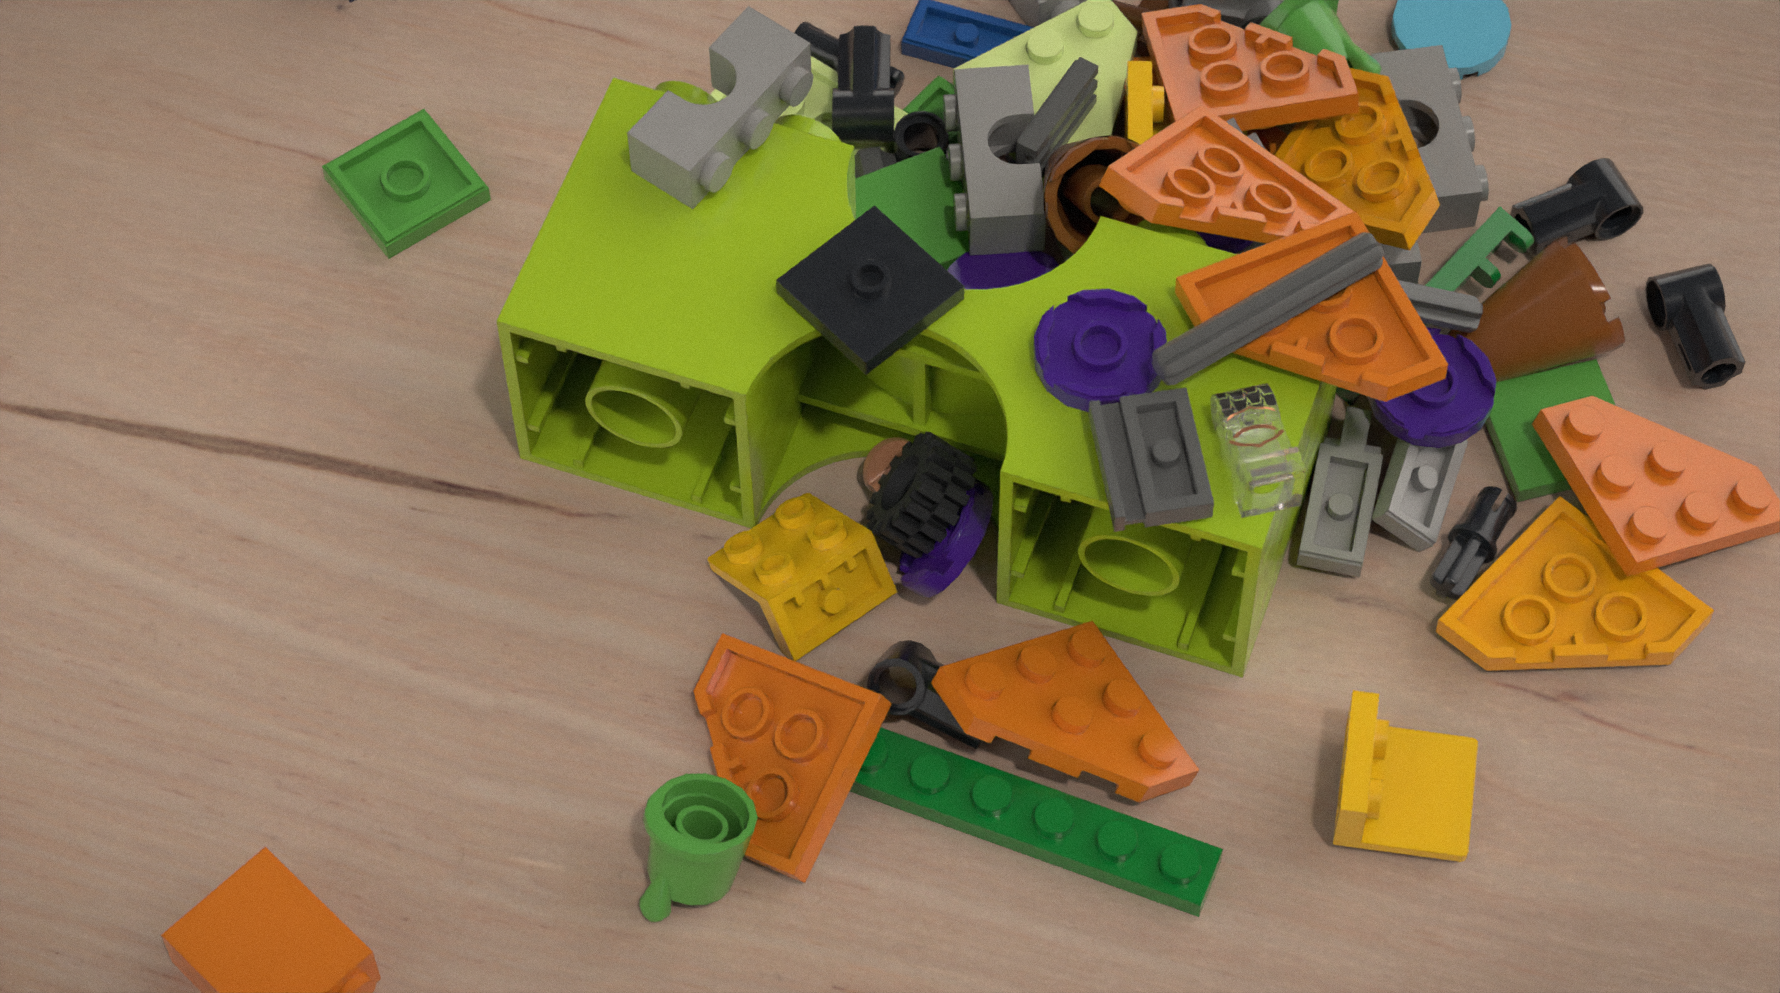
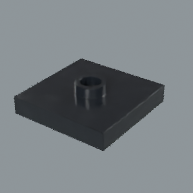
[776,205,964,375]

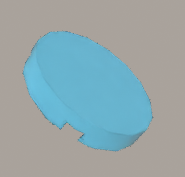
[1391,0,1512,80]

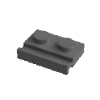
[1088,388,1214,532]

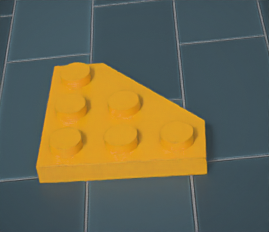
[1274,68,1440,251]
[1436,496,1714,671]

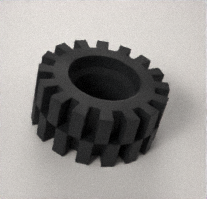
[866,431,977,558]

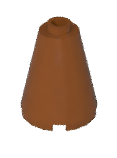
[1044,135,1146,254]
[1446,236,1625,383]

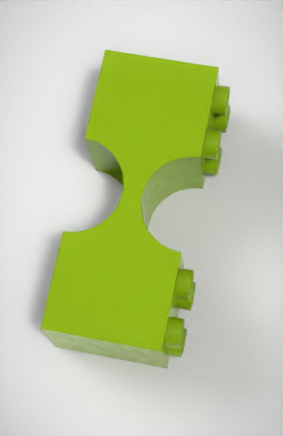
[496,78,1337,678]

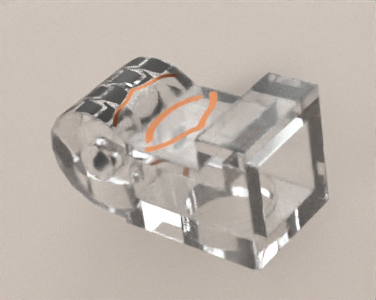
[1211,383,1306,518]

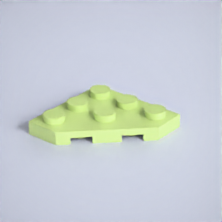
[953,0,1137,191]

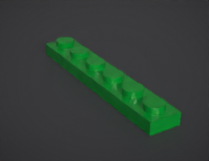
[849,727,1223,917]

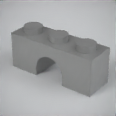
[627,6,813,209]
[1371,45,1489,233]
[943,65,1046,256]

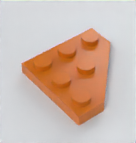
[1141,4,1359,131]
[1099,105,1353,244]
[1175,211,1448,402]
[1532,396,1780,577]
[931,621,1199,803]
[693,633,892,883]

